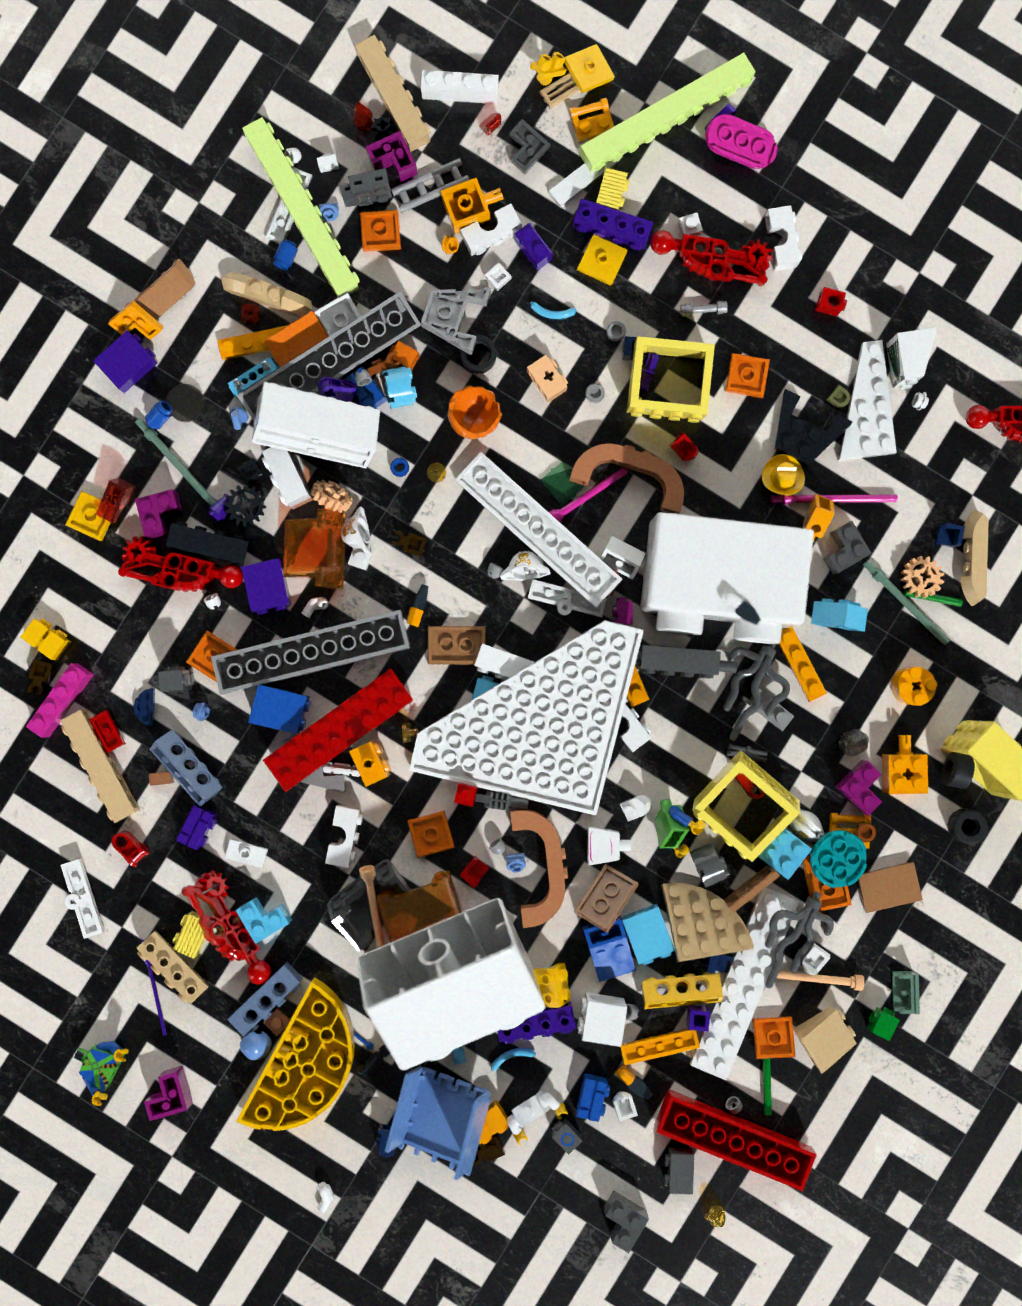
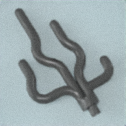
[723,644,790,741]
[765,891,834,989]

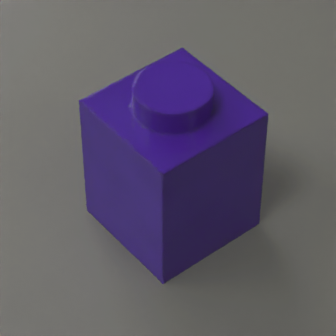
[686,1005,710,1032]

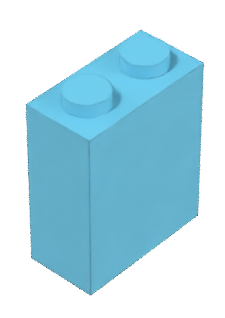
[621,904,675,965]

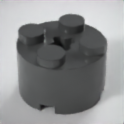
[689,841,730,888]

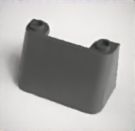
[327,859,421,952]

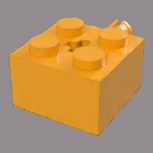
[441,178,503,234]
[882,735,928,794]
[349,740,392,787]

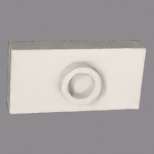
[225,839,268,868]

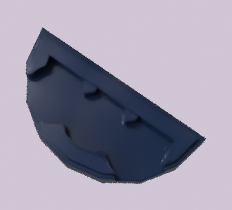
[134,688,155,726]

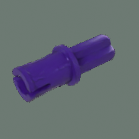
[639,352,659,392]

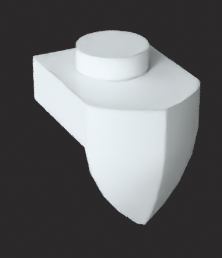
[620,795,651,821]
[802,943,830,975]
[612,1091,638,1122]

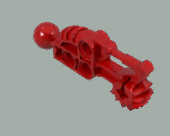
[650,230,773,286]
[965,405,1022,443]
[118,536,243,592]
[182,871,272,985]

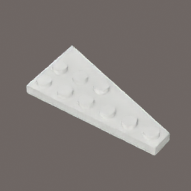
[838,340,897,461]

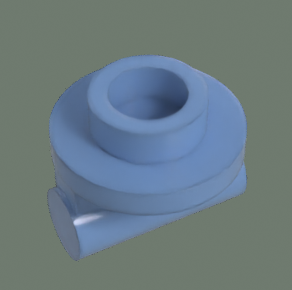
[319,203,339,221]
[230,407,249,430]
[505,853,526,872]

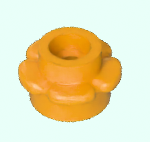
[441,235,459,254]

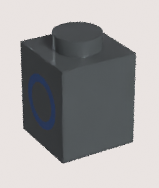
[552,1118,583,1155]

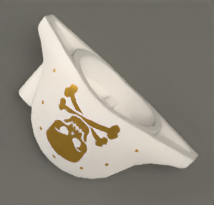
[341,506,370,553]
[500,551,551,581]
[789,810,825,842]

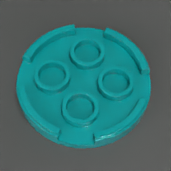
[810,830,867,888]

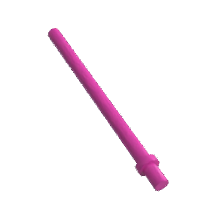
[771,495,898,505]

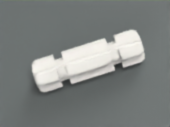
[323,762,360,777]

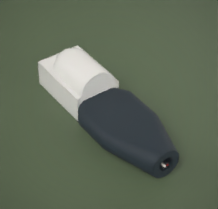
[720,589,761,625]

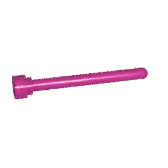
[549,468,627,523]

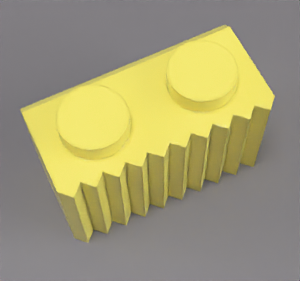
[596,167,630,210]
[172,911,205,959]

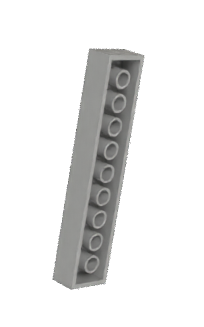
[237,291,421,422]
[211,610,411,695]

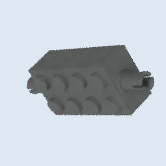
[635,645,737,679]

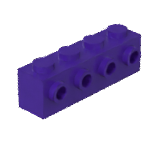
[573,199,653,250]
[497,1001,576,1044]

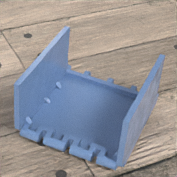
[385,1066,491,1180]

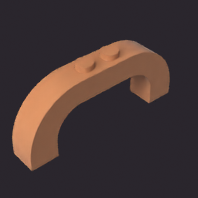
[569,444,684,514]
[510,809,568,928]

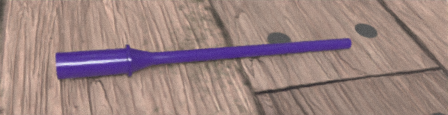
[140,940,167,1036]

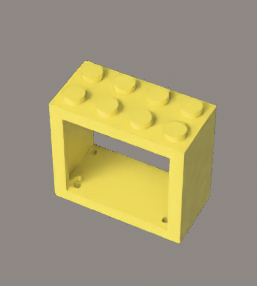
[627,336,715,423]
[941,720,1022,801]
[692,750,800,862]

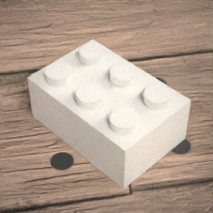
[261,447,313,509]

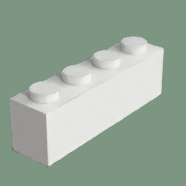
[421,70,499,104]
[474,644,535,680]

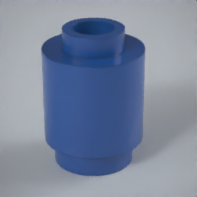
[273,240,298,271]
[145,401,173,429]

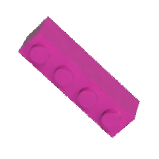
[26,663,94,738]

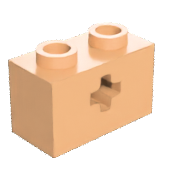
[527,355,568,403]

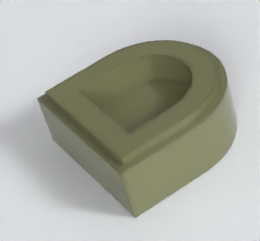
[826,384,850,408]

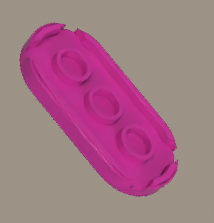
[705,114,777,169]

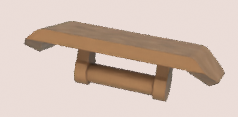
[125,259,195,320]

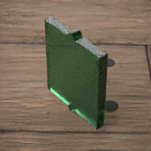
[540,460,585,506]

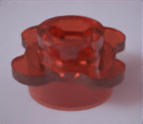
[240,304,260,323]

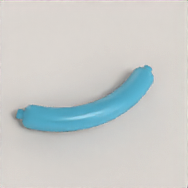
[530,302,577,319]
[491,1048,536,1072]

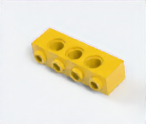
[641,972,723,1009]

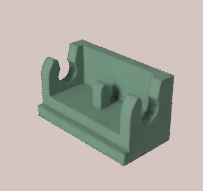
[892,971,920,1014]

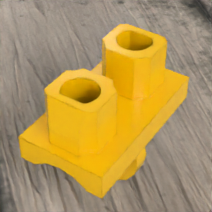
[529,52,567,85]

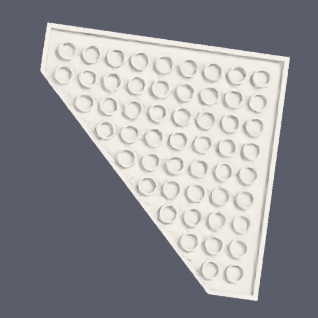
[409,620,644,815]

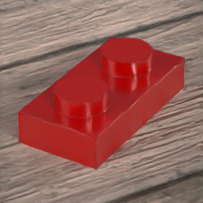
[89,710,126,753]

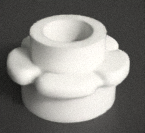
[912,392,929,411]

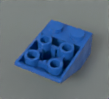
[582,916,636,982]

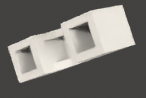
[460,204,522,256]
[765,205,802,271]
[620,699,651,752]
[325,804,363,868]

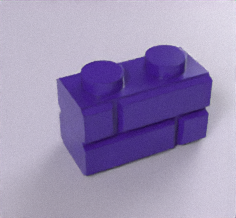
[514,223,553,271]
[176,804,218,850]

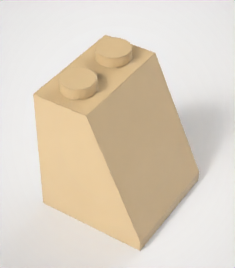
[793,1005,857,1073]

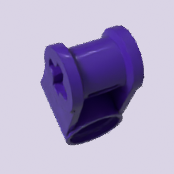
[317,377,357,402]

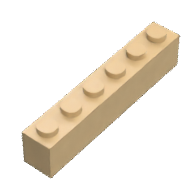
[355,35,431,152]
[60,709,140,823]

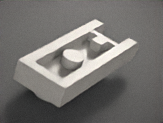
[741,688,794,731]

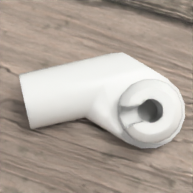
[302,597,328,618]
[317,1182,334,1213]

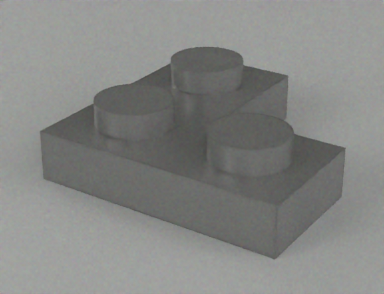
[510,119,550,174]

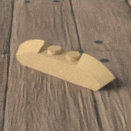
[221,272,312,318]
[961,510,989,606]

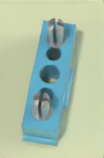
[228,357,279,399]

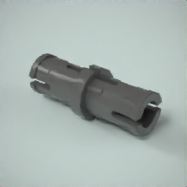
[727,743,768,764]

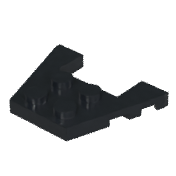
[774,389,852,466]

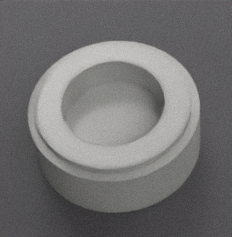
[607,321,626,342]
[585,383,605,404]

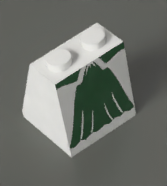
[886,327,936,390]

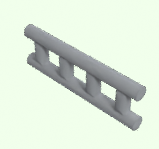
[391,158,470,213]

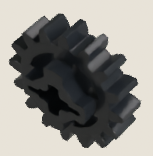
[223,485,266,526]

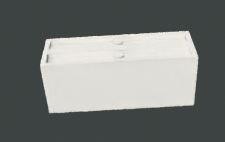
[251,382,380,468]

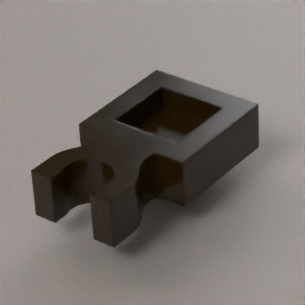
[391,530,427,557]
[27,659,55,695]
[473,1134,505,1166]

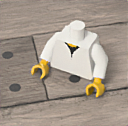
[507,1091,568,1145]

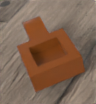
[366,351,402,376]

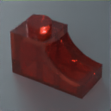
[96,478,136,523]

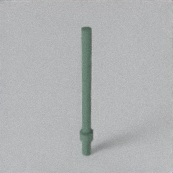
[135,418,216,506]
[863,560,950,645]

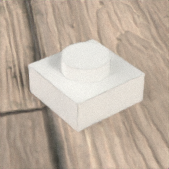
[317,154,339,173]
[678,213,703,235]
[485,263,512,291]
[348,548,373,571]

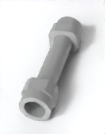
[680,301,727,317]

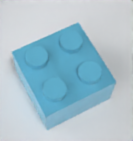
[758,828,812,880]

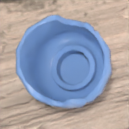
[240,1031,272,1060]

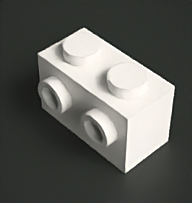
[600,536,646,579]

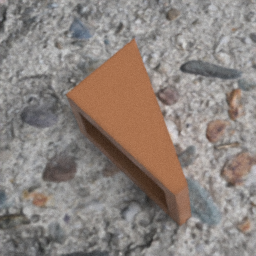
[149,771,174,786]

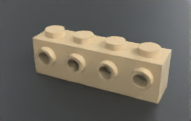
[137,930,209,1004]

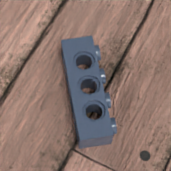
[150,730,223,807]
[227,962,303,1037]

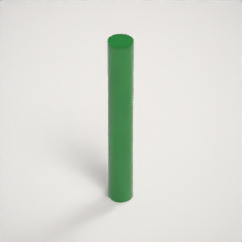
[904,588,963,607]
[763,1058,772,1116]

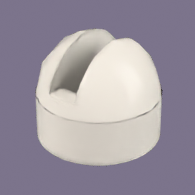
[285,148,302,164]
[204,593,221,610]

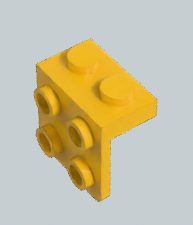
[533,963,571,1008]

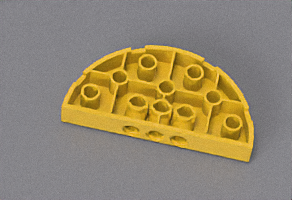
[236,977,355,1131]

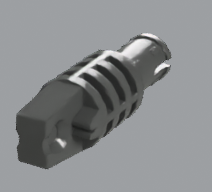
[475,790,529,811]

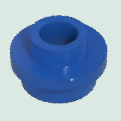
[390,458,409,477]

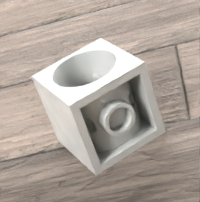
[577,992,627,1047]

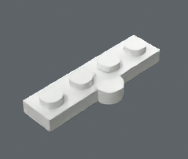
[528,579,607,617]
[61,858,105,939]

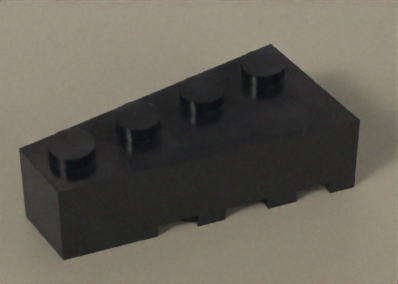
[166,521,249,565]

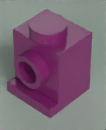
[612,597,633,625]

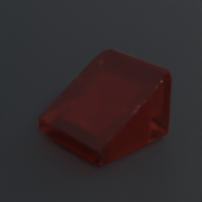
[354,102,373,130]
[479,113,501,136]

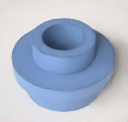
[193,702,210,721]

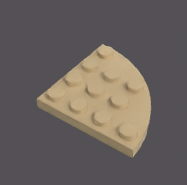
[661,883,754,962]

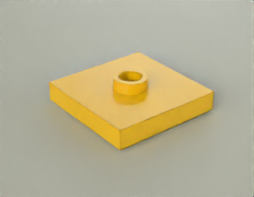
[564,44,615,94]
[577,234,628,286]
[65,490,118,542]

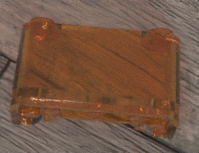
[376,871,464,943]

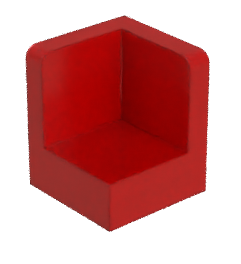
[460,856,489,888]

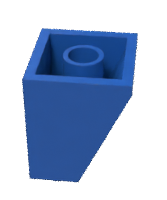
[248,685,311,734]

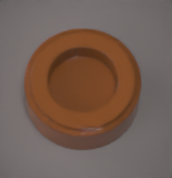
[855,822,876,843]

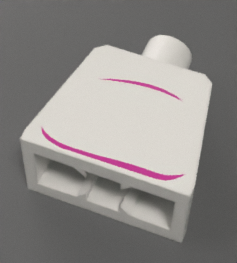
[587,826,631,865]

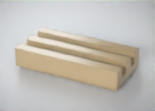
[540,72,580,109]

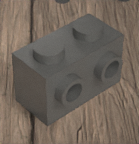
[158,666,195,691]
[664,1147,694,1195]

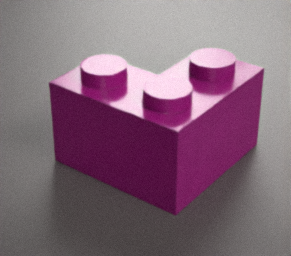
[366,131,418,182]
[135,489,183,539]
[835,760,882,816]
[144,1065,193,1121]

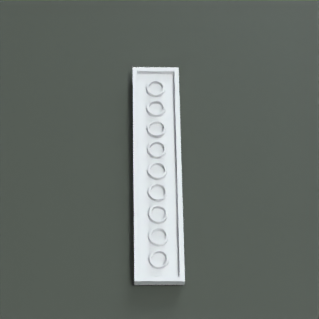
[455,452,622,608]
[690,887,799,1080]

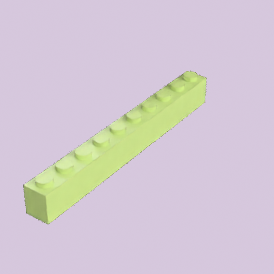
[579,53,755,172]
[242,117,360,298]

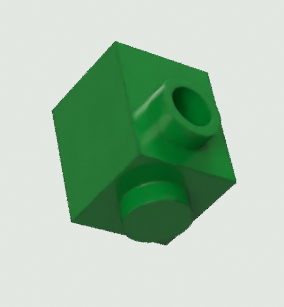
[867,1007,900,1041]

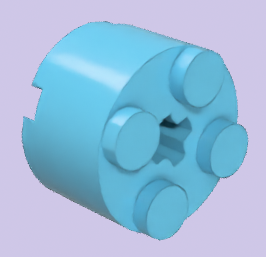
[382,366,417,409]

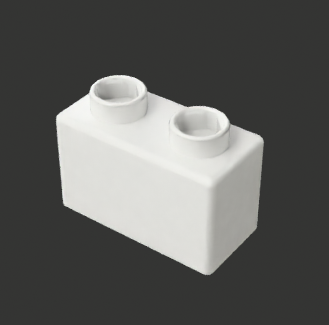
[640,512,814,644]
[357,898,545,1070]

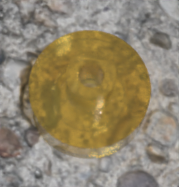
[427,463,446,483]
[402,723,419,743]
[705,1206,726,1227]

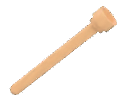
[359,865,384,948]
[777,971,864,991]

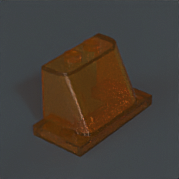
[283,508,346,589]

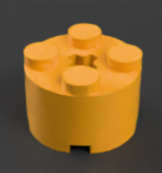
[891,667,937,706]

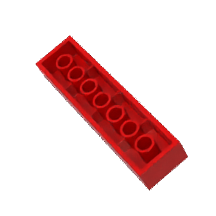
[263,669,413,792]
[654,1089,817,1191]

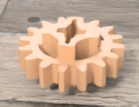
[311,480,352,513]
[901,556,944,598]

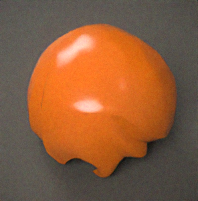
[448,386,502,439]

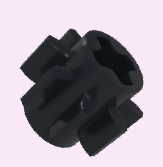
[371,115,396,139]

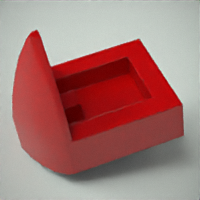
[669,432,698,461]

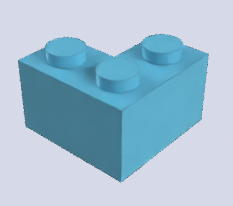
[811,598,868,632]
[236,897,293,944]

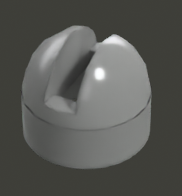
[355,369,372,386]
[487,563,504,579]
[489,838,506,855]
[626,1004,639,1020]
[725,1096,743,1114]

